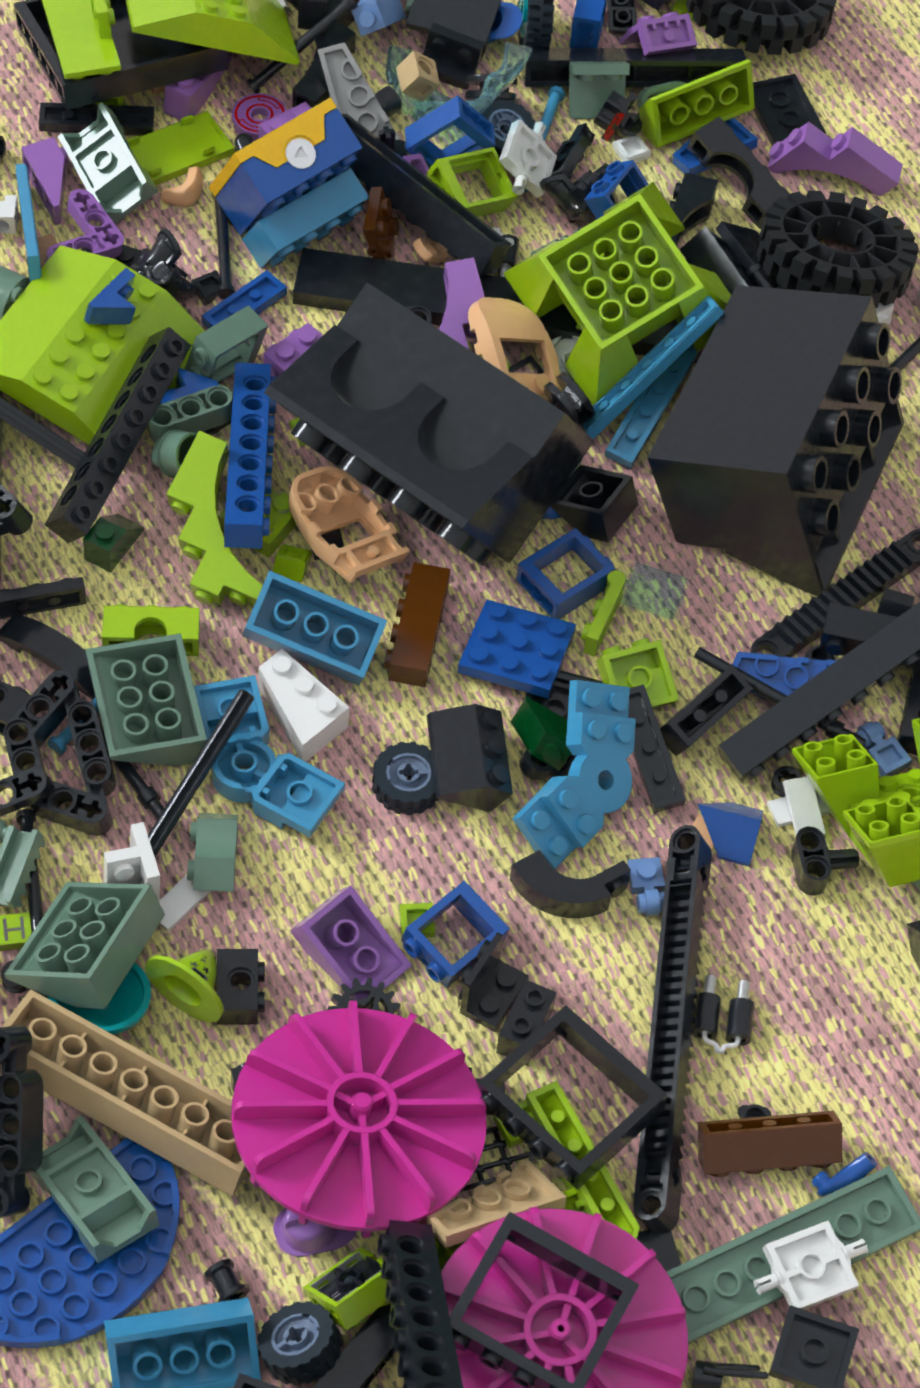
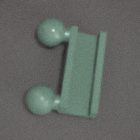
[0,819,45,908]

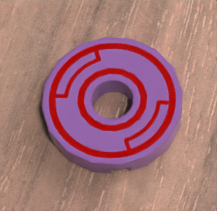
[232,93,287,141]

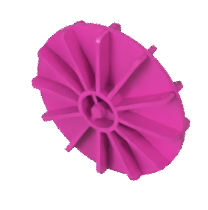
[231,1001,486,1238]
[441,1207,688,1388]

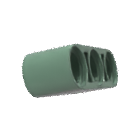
[149,385,233,442]

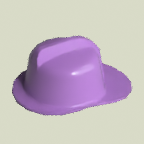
[273,1208,356,1257]

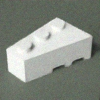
[259,649,350,762]

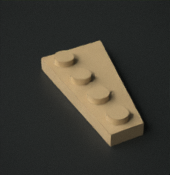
[426,1158,566,1248]

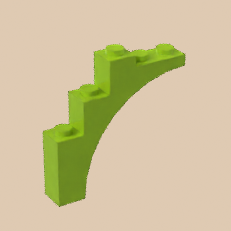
[166,431,263,607]

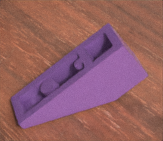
[21,137,68,225]

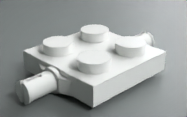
[499,119,557,198]
[753,1221,868,1310]

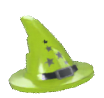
[145,949,224,1023]

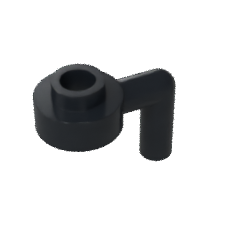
[519,749,576,780]

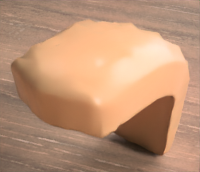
[161,167,204,207]
[413,237,450,263]

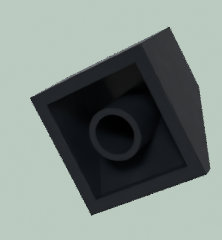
[550,465,638,543]

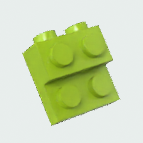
[596,638,680,709]

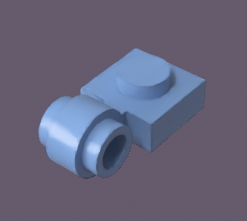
[855,721,912,777]
[627,857,665,916]

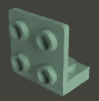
[569,61,630,119]

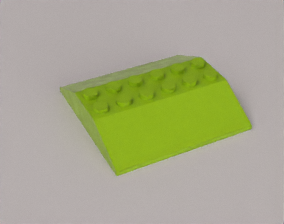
[126,0,300,65]
[0,245,205,445]

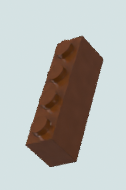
[384,562,451,687]
[698,1111,843,1177]

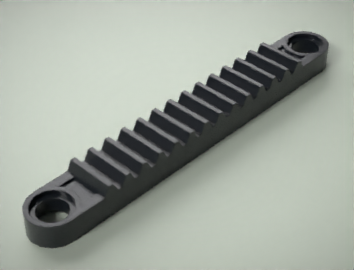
[750,529,920,657]

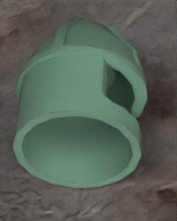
[150,429,197,478]

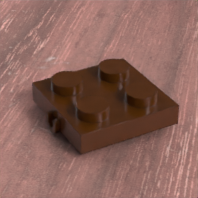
[363,186,399,260]

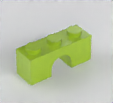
[102,604,200,656]

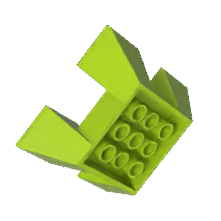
[503,182,731,405]
[792,718,920,887]

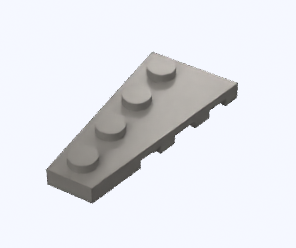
[317,42,401,140]

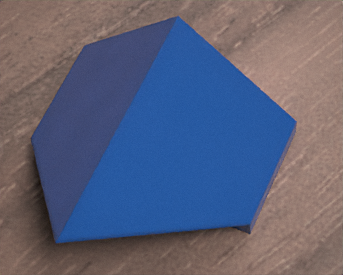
[698,802,763,867]

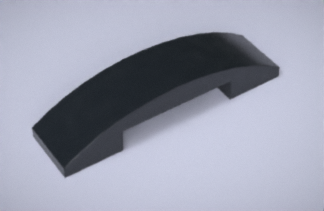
[0,614,95,700]

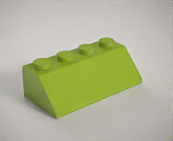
[639,59,755,148]

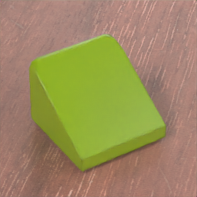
[273,544,313,582]

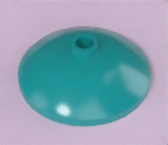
[47,963,151,1035]

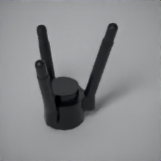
[691,1359,769,1388]

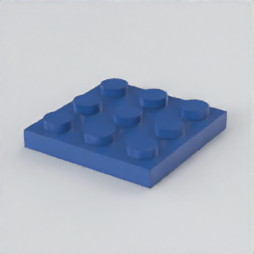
[457,599,576,698]

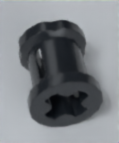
[204,1258,249,1302]

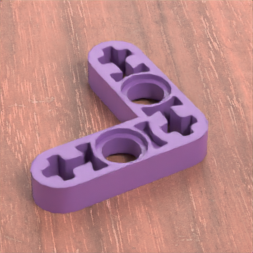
[45,189,124,263]

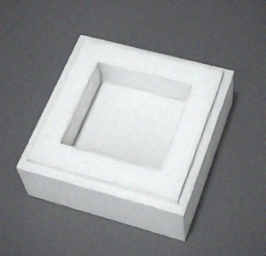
[612,134,651,163]

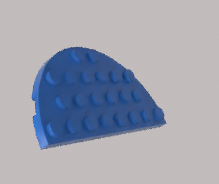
[0,1138,180,1348]

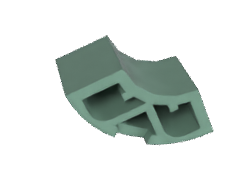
[187,813,238,892]

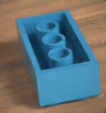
[242,168,369,268]
[242,570,387,685]

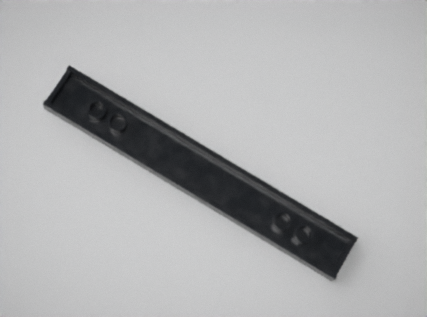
[293,248,702,363]

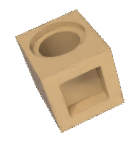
[396,51,440,102]

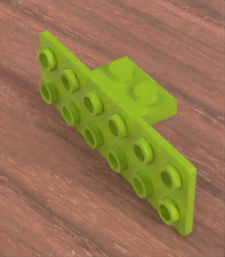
[42,0,121,80]

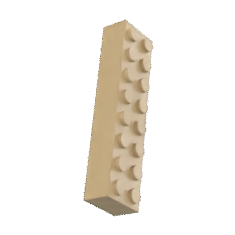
[2,989,249,1196]

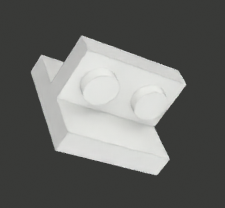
[103,822,160,901]

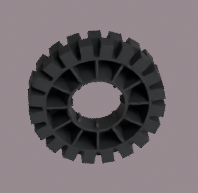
[686,0,837,55]
[756,191,919,308]

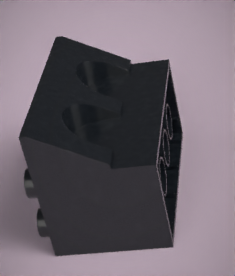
[264,282,594,566]
[647,285,904,597]

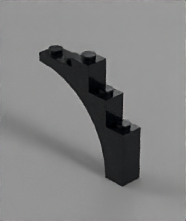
[286,0,356,108]

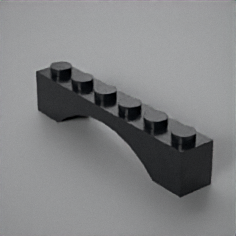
[669,172,718,248]

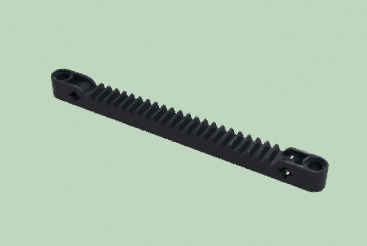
[633,825,712,1233]

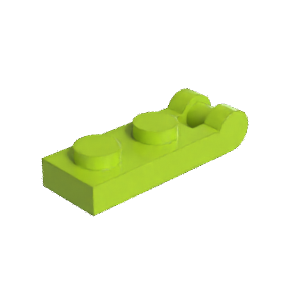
[581,570,626,657]

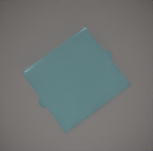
[621,562,688,620]

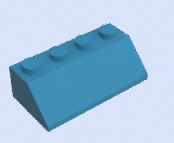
[104,1298,261,1388]

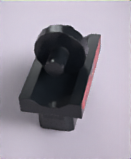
[593,90,642,142]

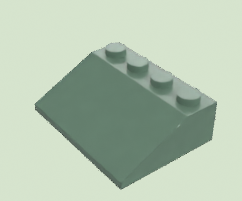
[85,633,207,766]
[4,882,165,1009]

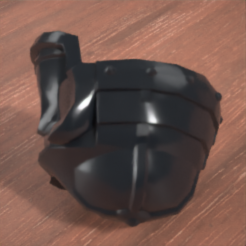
[539,163,618,223]
[130,228,199,303]

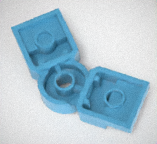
[194,675,345,838]
[512,680,636,869]

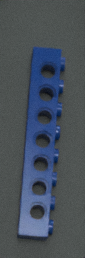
[224,363,277,549]

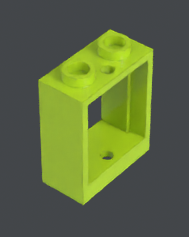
[426,147,517,217]

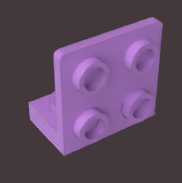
[619,12,697,56]

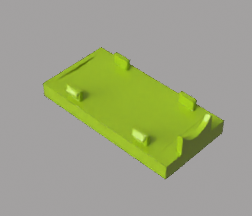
[127,111,235,186]

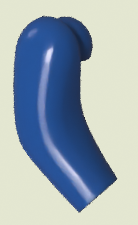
[812,1152,877,1197]

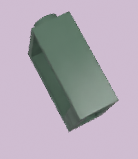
[185,305,268,384]

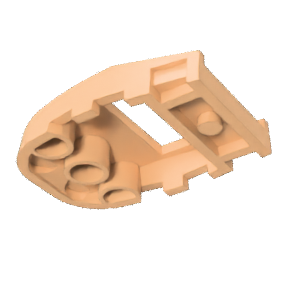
[468,297,562,403]
[288,466,410,583]

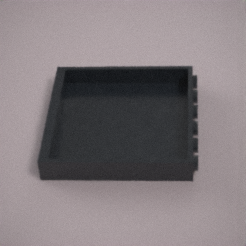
[13,0,231,110]

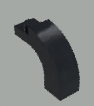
[510,850,631,918]

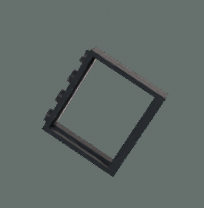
[478,1005,667,1190]
[450,1211,640,1388]

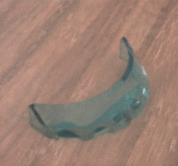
[386,43,532,130]

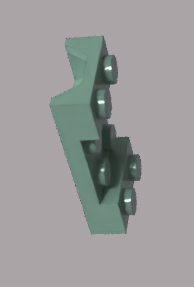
[58,102,158,224]
[30,1115,160,1263]

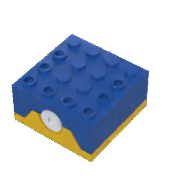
[209,97,362,236]

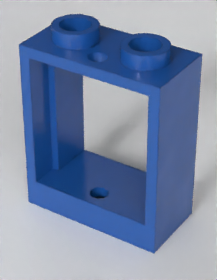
[569,0,607,48]
[405,95,496,169]
[584,160,648,219]
[516,528,615,619]
[401,880,510,988]

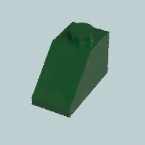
[83,514,144,573]
[511,696,571,771]

